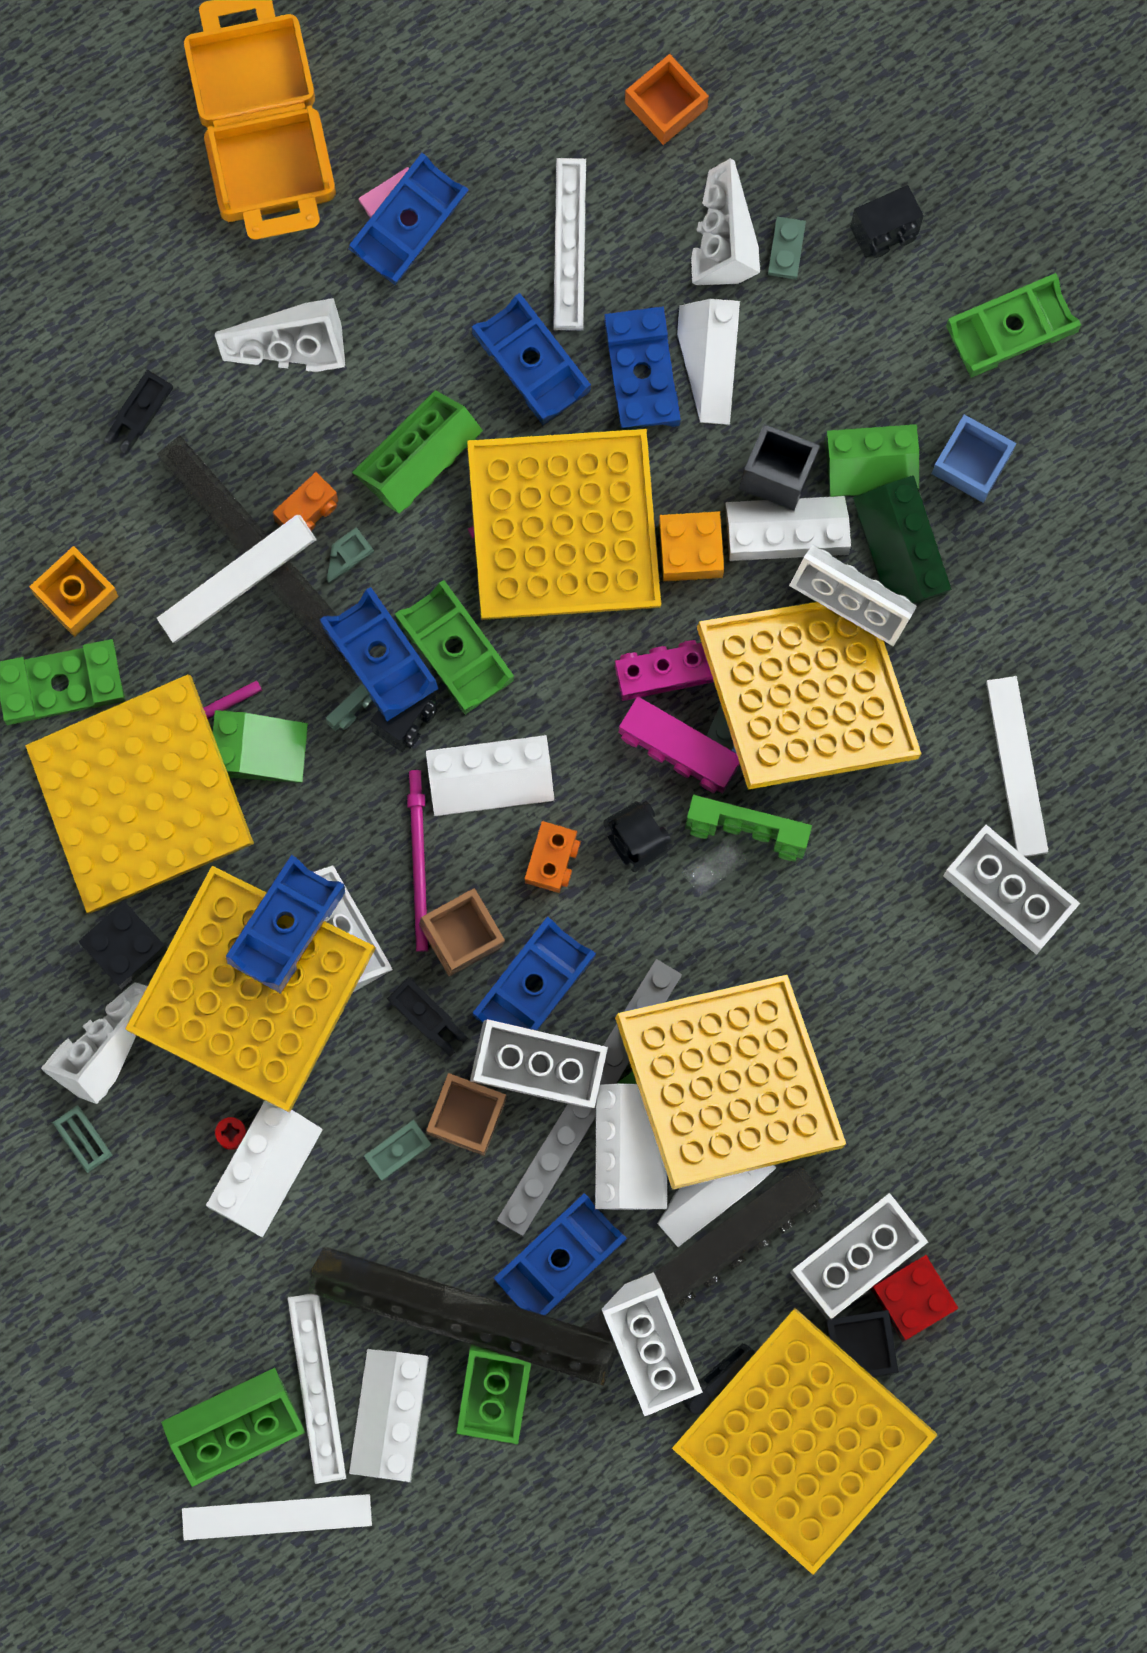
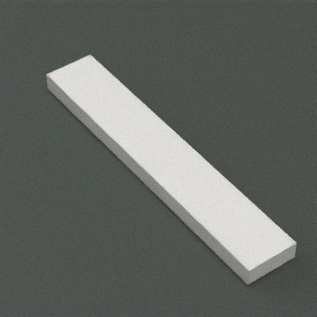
[554,158,586,331]
[157,515,317,643]
[986,676,1049,857]
[288,1293,346,1484]
[182,1494,372,1540]

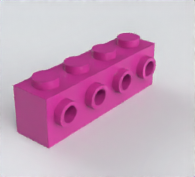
[615,640,714,701]
[618,696,740,794]

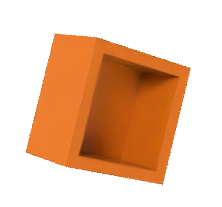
[625,54,709,145]

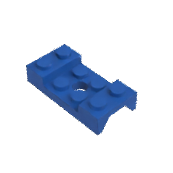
[348,153,469,285]
[472,293,591,425]
[604,306,681,431]
[319,587,438,721]
[226,855,345,994]
[472,916,596,1031]
[494,1193,627,1325]

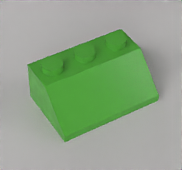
[825,424,919,497]

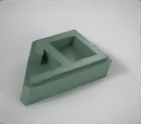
[326,527,374,584]

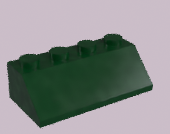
[853,475,952,604]

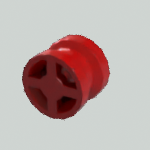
[215,1117,247,1150]

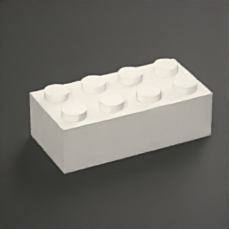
[943,825,1080,955]
[470,1019,608,1109]
[790,1193,928,1319]

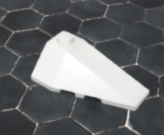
[691,158,760,285]
[215,298,345,372]
[677,299,740,425]
[41,982,148,1104]
[657,1165,776,1247]

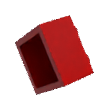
[871,1255,959,1342]

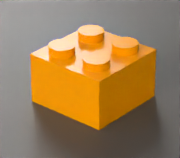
[659,511,724,581]
[29,546,119,637]

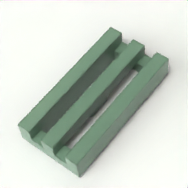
[52,1105,113,1173]

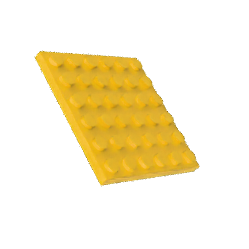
[467,429,661,620]
[697,602,921,790]
[25,674,254,914]
[125,866,376,1113]
[615,975,846,1190]
[672,1308,937,1575]

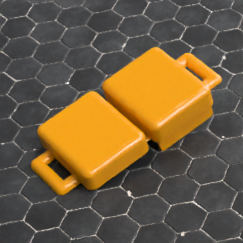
[184,0,336,240]

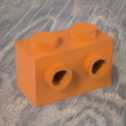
[272,472,338,531]
[525,821,581,893]

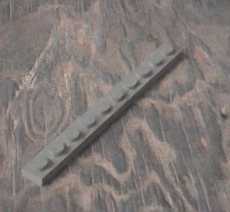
[497,959,682,1237]

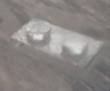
[681,836,748,897]

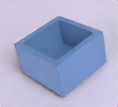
[931,414,1017,503]

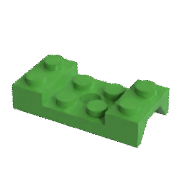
[946,273,1081,378]
[395,580,514,715]
[0,639,126,725]
[685,795,812,861]

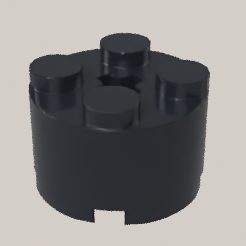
[603,801,671,872]

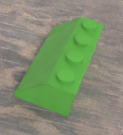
[352,390,483,513]
[161,1368,306,1487]

